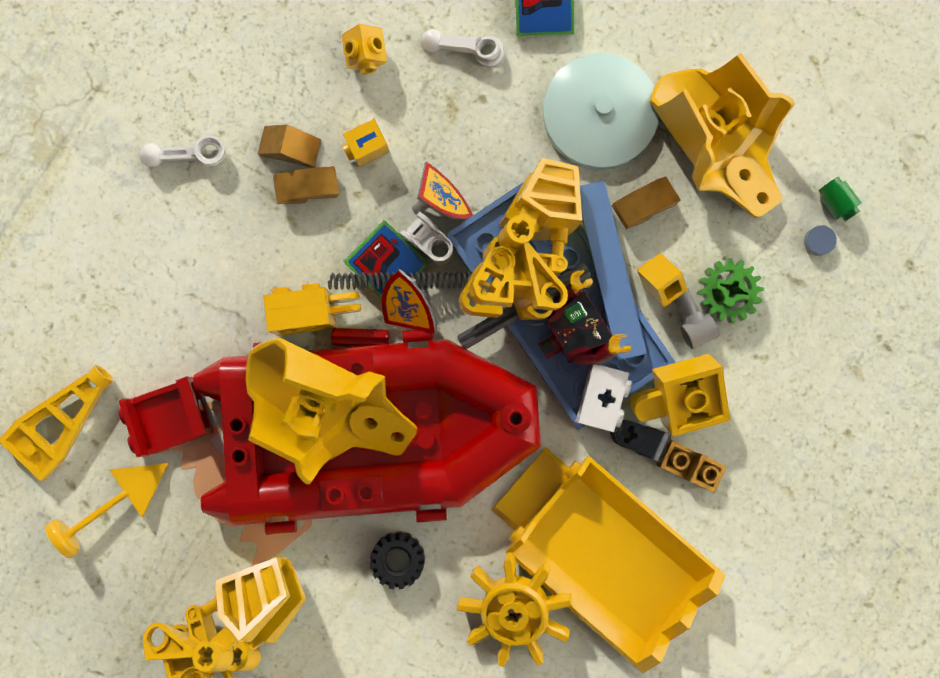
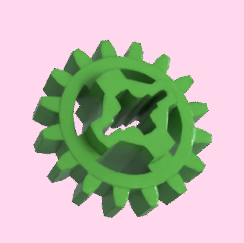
[697,258,764,323]

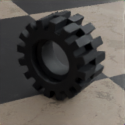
[370,531,425,589]

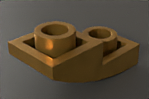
[273,166,339,204]
[611,176,681,230]
[656,440,727,493]

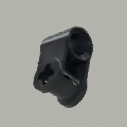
[610,420,671,463]

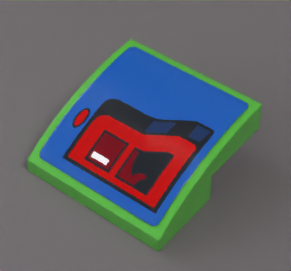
[515,0,574,36]
[343,220,429,298]

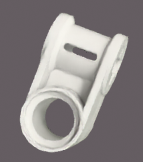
[400,212,454,267]

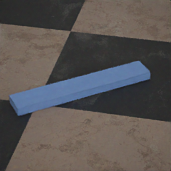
[580,180,647,361]

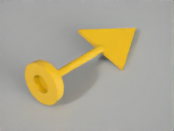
[45,463,169,559]

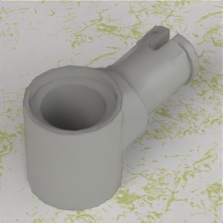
[674,288,720,349]

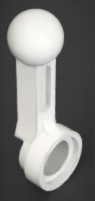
[421,29,504,67]
[139,135,225,167]

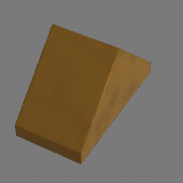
[258,124,321,168]

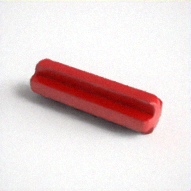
[331,328,389,346]

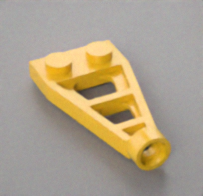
[0,365,114,481]

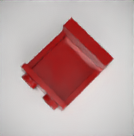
[118,376,214,458]

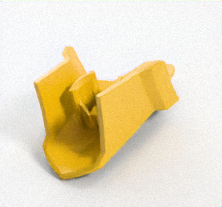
[650,53,795,218]
[246,338,417,484]

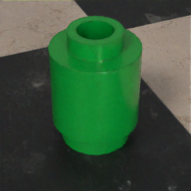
[818,176,862,222]

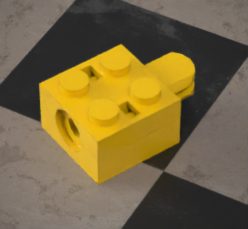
[263,283,361,336]
[630,354,731,437]

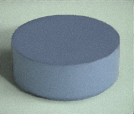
[804,225,837,256]

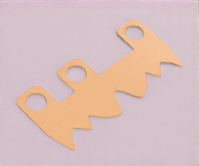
[161,401,312,565]

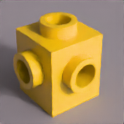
[341,23,387,74]

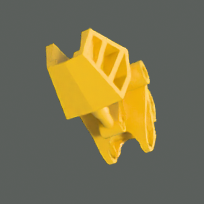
[458,158,582,320]
[143,556,306,678]

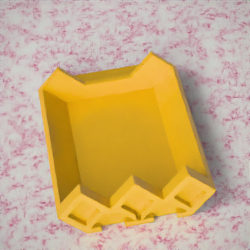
[491,447,726,673]

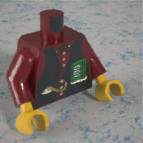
[538,270,631,366]

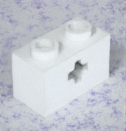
[575,365,632,432]

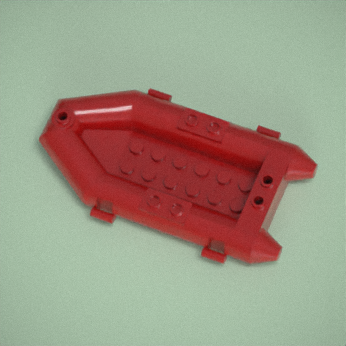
[193,330,541,535]

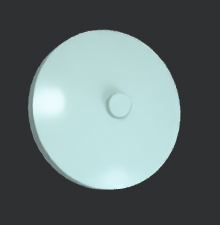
[543,53,659,170]

